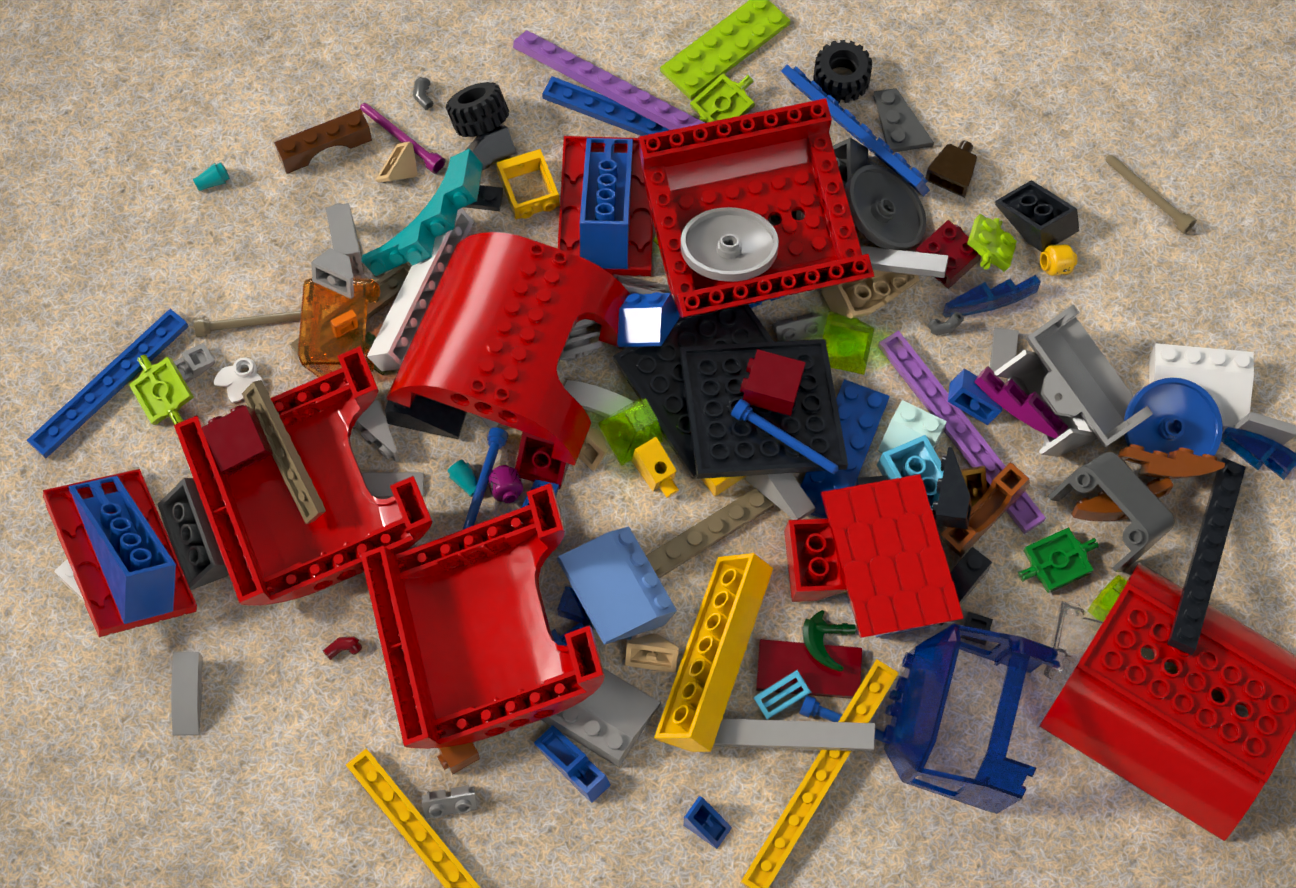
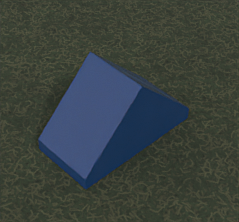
[683,796,732,849]

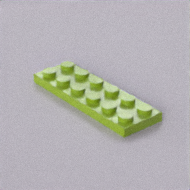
[660,0,790,100]

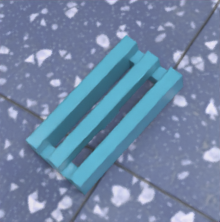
[753,670,811,720]

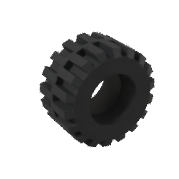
[813,40,872,103]
[446,82,510,137]

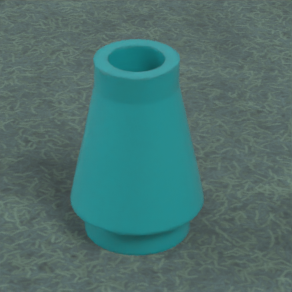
[193,162,230,191]
[447,459,478,497]

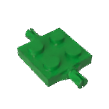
[1018,527,1099,593]

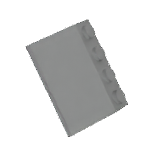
[542,668,661,768]

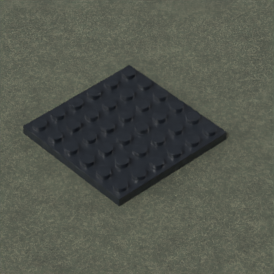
[613,304,774,479]
[680,339,848,479]

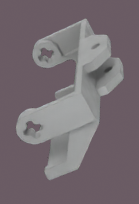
[1026,304,1153,447]

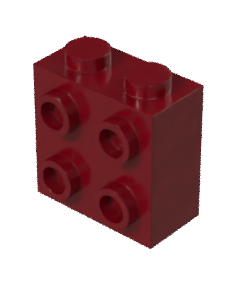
[915,220,981,289]
[740,349,806,416]
[201,405,273,476]

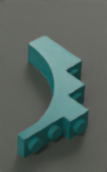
[361,149,483,276]

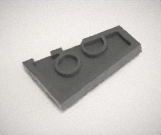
[873,88,934,152]

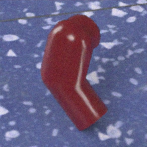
[322,636,362,660]

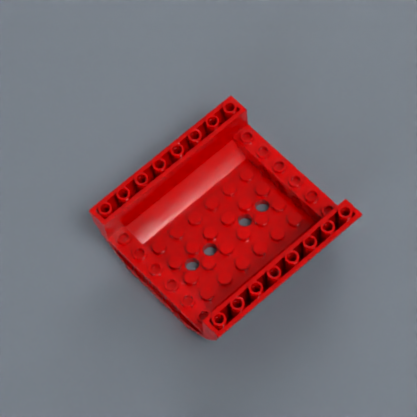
[638,98,875,318]
[1039,562,1296,841]

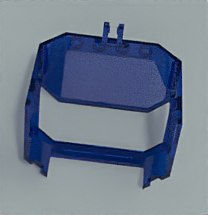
[882,623,1060,814]

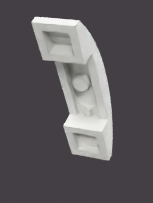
[564,380,654,436]

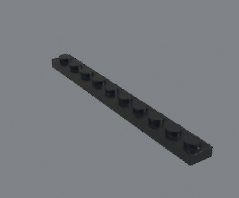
[1167,457,1246,655]

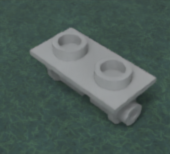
[772,312,824,342]
[422,785,478,819]

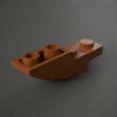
[1119,444,1225,479]
[1071,477,1174,521]

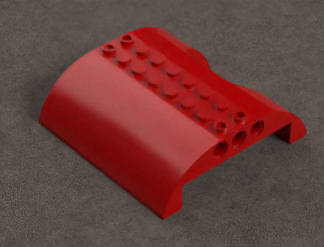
[387,232,630,466]
[174,346,433,606]
[360,483,605,749]

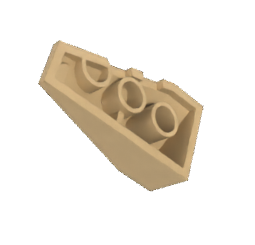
[821,270,920,319]

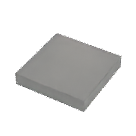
[1232,412,1296,448]

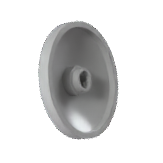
[681,207,779,282]

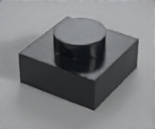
[960,612,993,645]

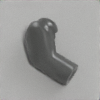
[413,77,434,110]
[928,312,964,336]

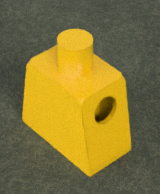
[631,437,679,498]

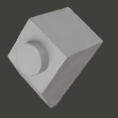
[311,248,354,299]

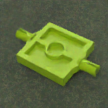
[690,73,755,123]
[967,213,1017,272]
[129,355,194,425]

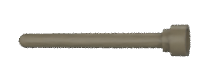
[1106,155,1197,234]
[194,310,311,337]

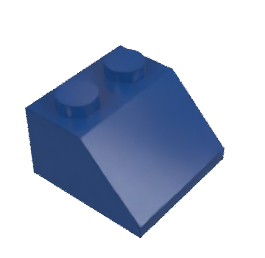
[617,292,680,347]

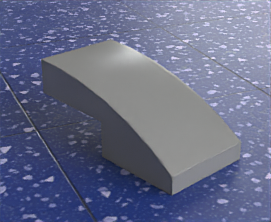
[174,343,215,383]

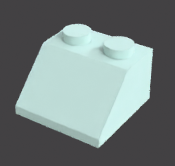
[878,400,947,453]

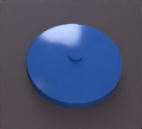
[1124,378,1223,456]

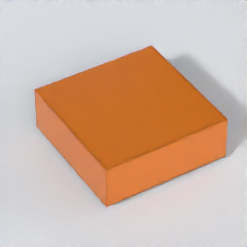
[330,309,358,338]

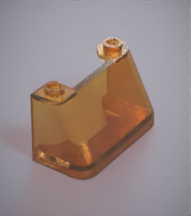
[298,278,380,378]

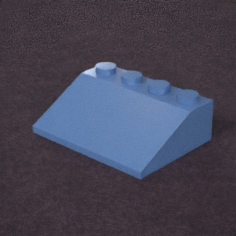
[557,526,677,645]

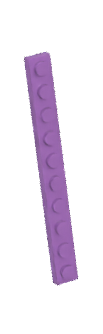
[513,30,705,130]
[878,330,1046,534]

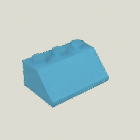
[877,435,944,518]

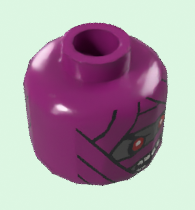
[488,465,524,503]

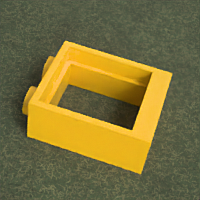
[496,149,560,220]

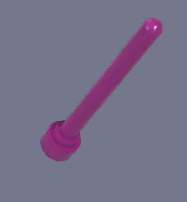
[360,103,446,174]

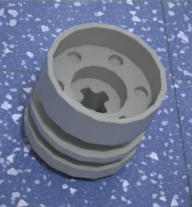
[560,319,603,361]

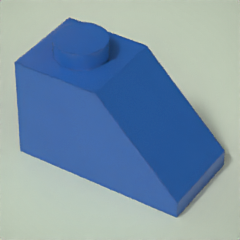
[948,368,1003,425]

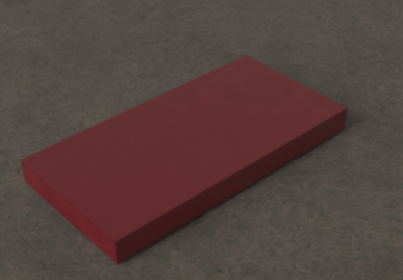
[756,639,862,699]

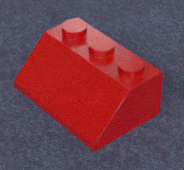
[784,519,847,602]

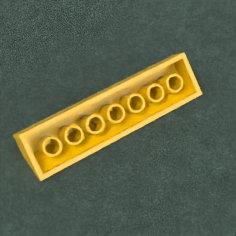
[654,553,773,752]

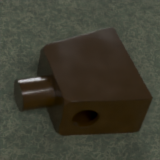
[925,140,977,198]

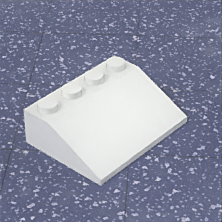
[1149,343,1254,429]

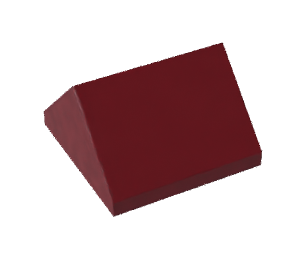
[515,432,569,489]

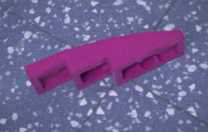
[974,366,1068,439]

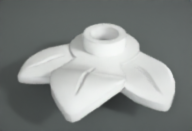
[214,358,263,403]

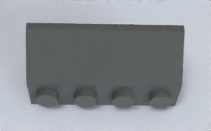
[158,478,229,590]

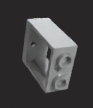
[325,203,364,276]

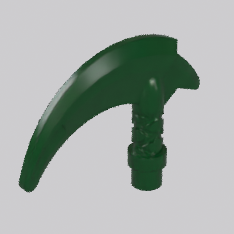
[802,610,856,671]

